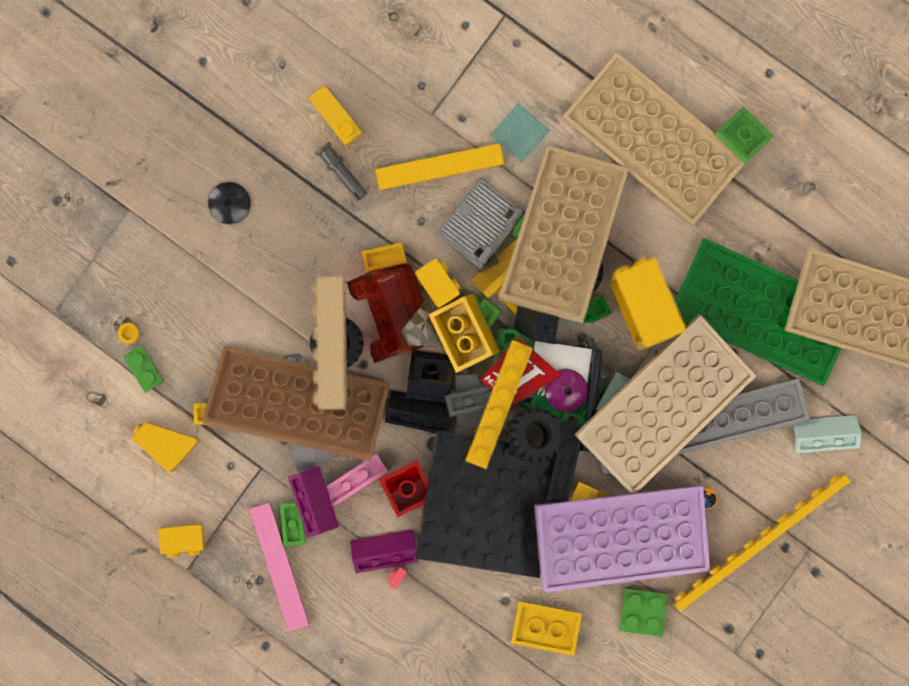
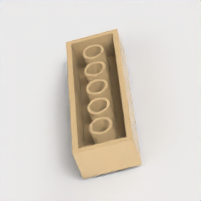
[313,277,347,410]

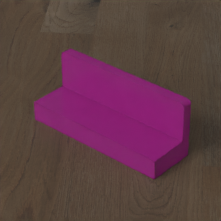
[288,466,339,538]
[350,530,419,573]

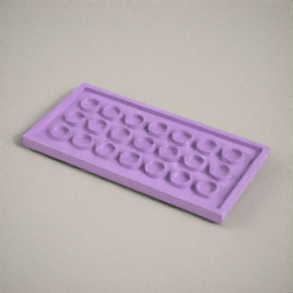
[535,485,710,592]

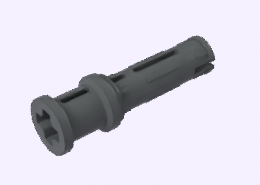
[315,142,368,202]

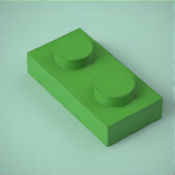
[124,345,164,393]
[280,502,306,547]

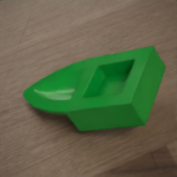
[574,295,612,324]

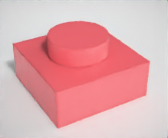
[387,566,407,590]

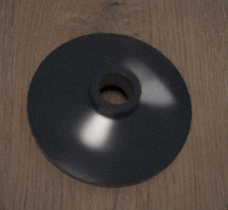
[208,182,251,224]

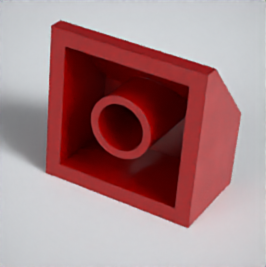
[379,460,428,518]

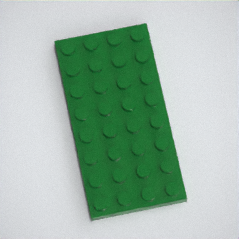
[674,238,841,386]

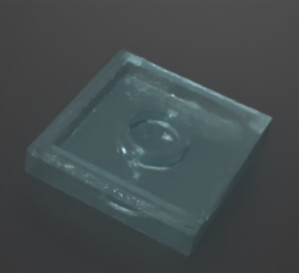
[490,103,550,163]

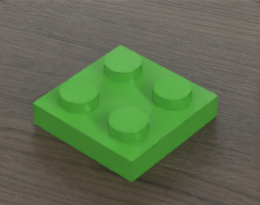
[715,106,773,164]
[619,588,668,637]

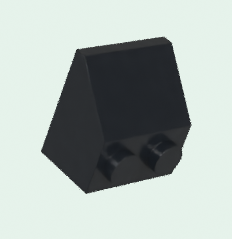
[514,305,559,344]
[406,350,453,403]

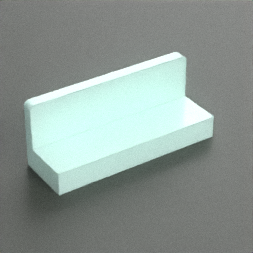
[793,415,861,453]

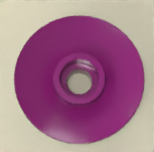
[545,369,588,412]

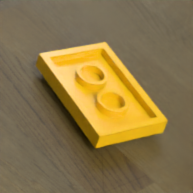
[511,601,582,656]

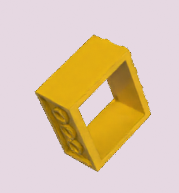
[608,256,686,351]

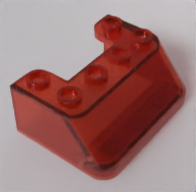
[346,264,426,363]

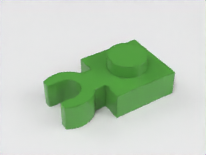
[469,292,503,328]

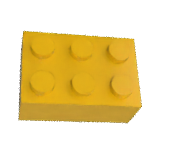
[429,294,500,373]

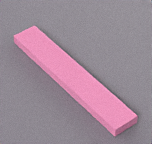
[249,503,309,632]

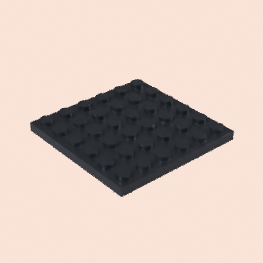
[415,430,556,578]

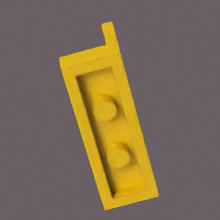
[472,239,517,299]

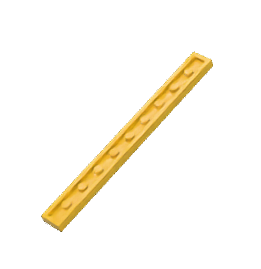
[673,474,851,612]

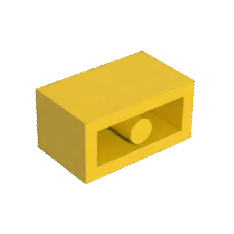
[158,524,206,558]

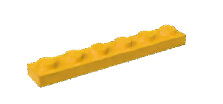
[465,340,533,469]

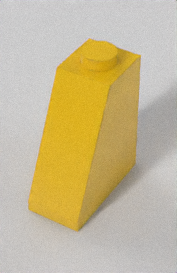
[131,423,200,473]

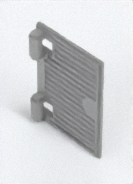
[435,178,525,270]

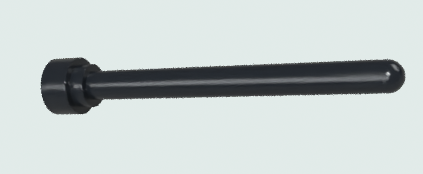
[580,349,602,452]

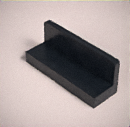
[384,390,451,433]

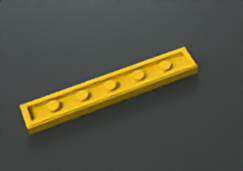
[375,143,504,191]

